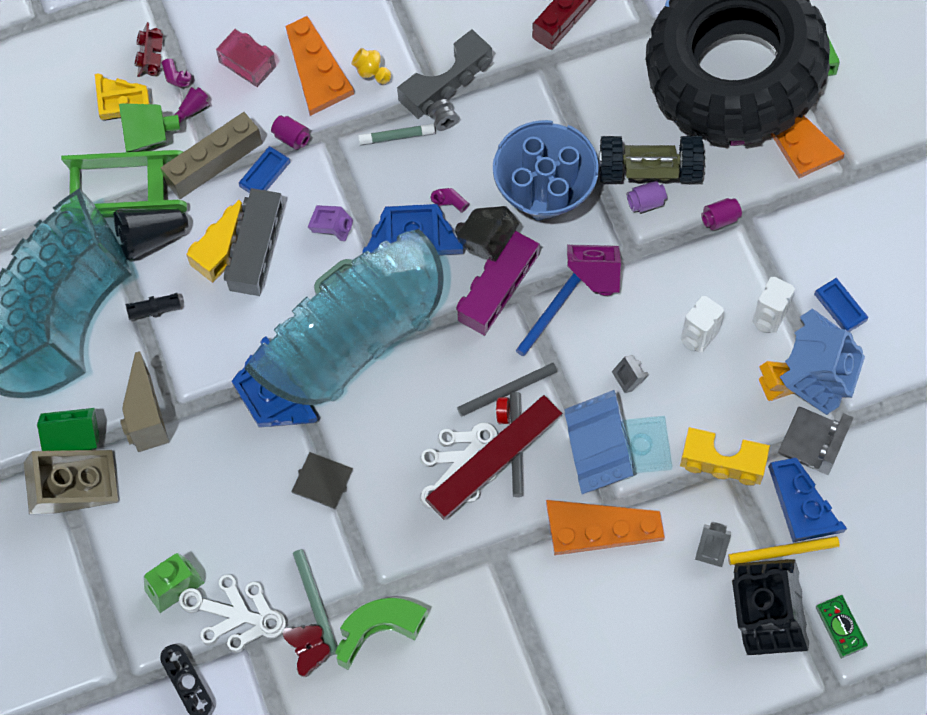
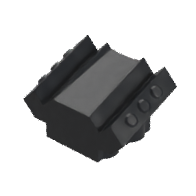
[732,559,809,655]

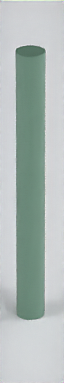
[293,549,337,656]

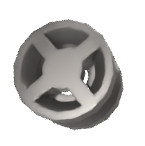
[427,99,459,131]

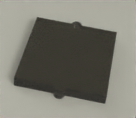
[291,452,353,510]

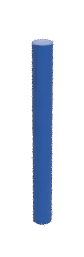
[516,272,581,356]

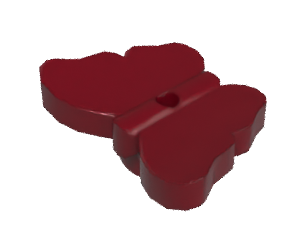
[283,626,331,677]

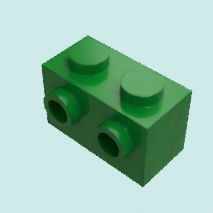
[37,408,100,451]

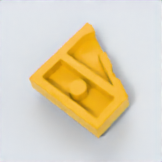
[94,73,150,120]

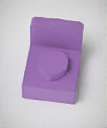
[308,205,353,241]

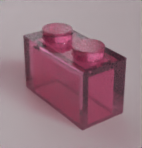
[216,29,276,88]

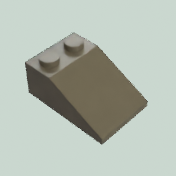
[120,351,170,452]
[24,450,118,514]

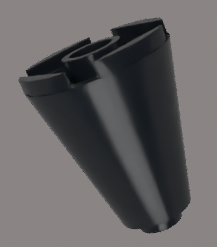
[113,209,189,260]

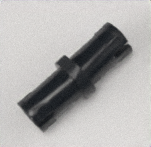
[125,293,181,320]

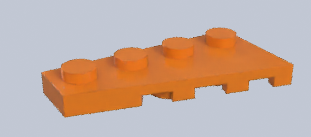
[285,16,354,116]
[546,500,665,556]

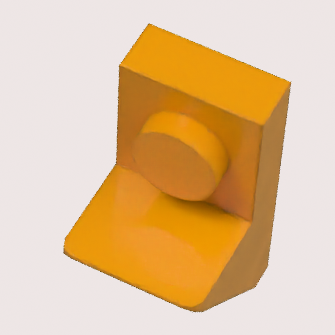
[759,361,794,401]

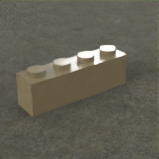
[160,112,262,200]

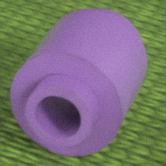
[627,181,667,213]

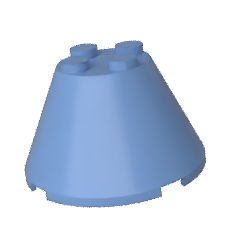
[493,120,598,221]

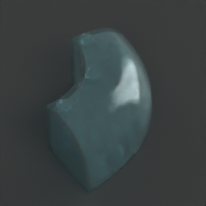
[0,188,132,398]
[244,229,444,405]

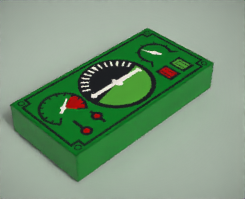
[816,595,868,659]

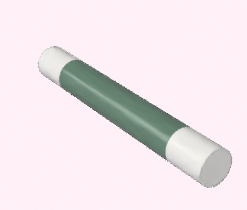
[359,124,435,145]

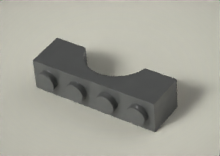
[397,29,492,119]

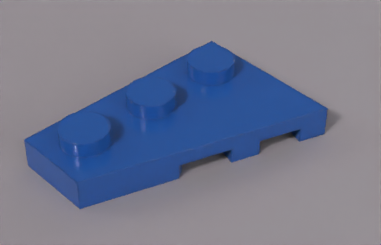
[768,458,847,542]

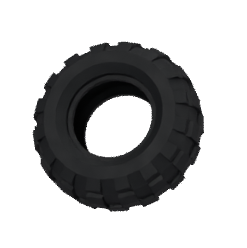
[645,0,830,145]

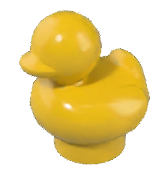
[351,48,391,84]

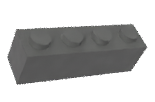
[224,188,284,296]

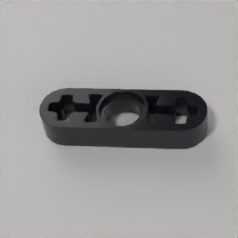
[160,644,214,715]

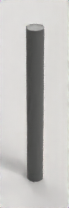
[457,363,557,417]
[510,392,524,497]

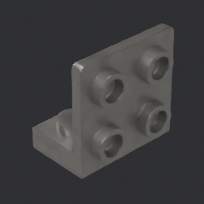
[778,407,854,475]

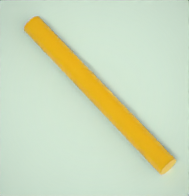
[728,536,840,565]

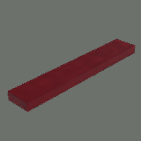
[425,395,563,520]

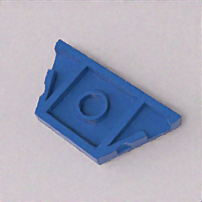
[363,204,463,259]
[232,336,318,428]

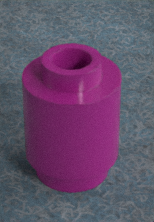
[271,115,310,150]
[701,198,742,230]

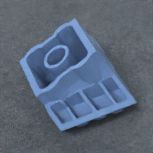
[780,308,865,415]
[564,390,634,494]

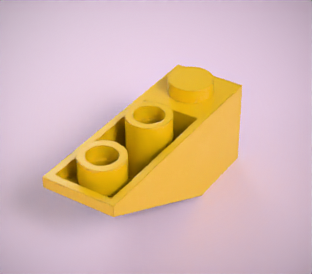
[186,200,244,283]

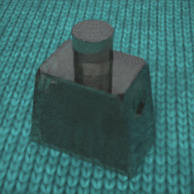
[455,206,520,262]

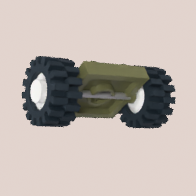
[599,136,704,183]

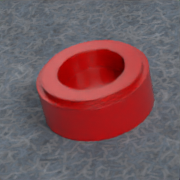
[496,397,510,424]

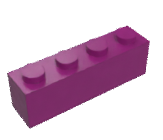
[456,229,540,336]

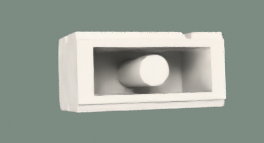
[752,277,795,334]
[681,296,724,353]

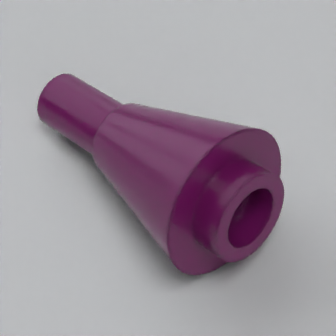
[174,87,209,124]

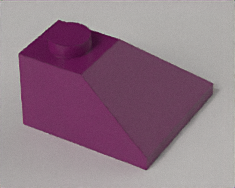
[567,244,621,296]

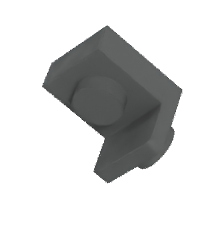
[695,522,731,567]

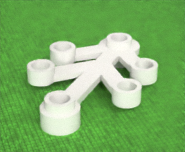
[420,423,497,509]
[179,574,286,653]

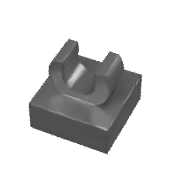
[611,355,649,393]

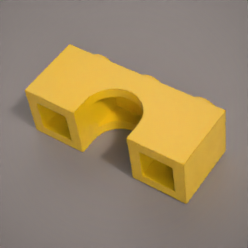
[680,427,770,486]

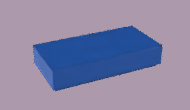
[238,146,290,193]
[814,277,869,332]

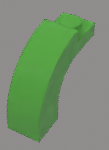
[335,598,428,670]

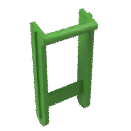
[61,150,187,221]

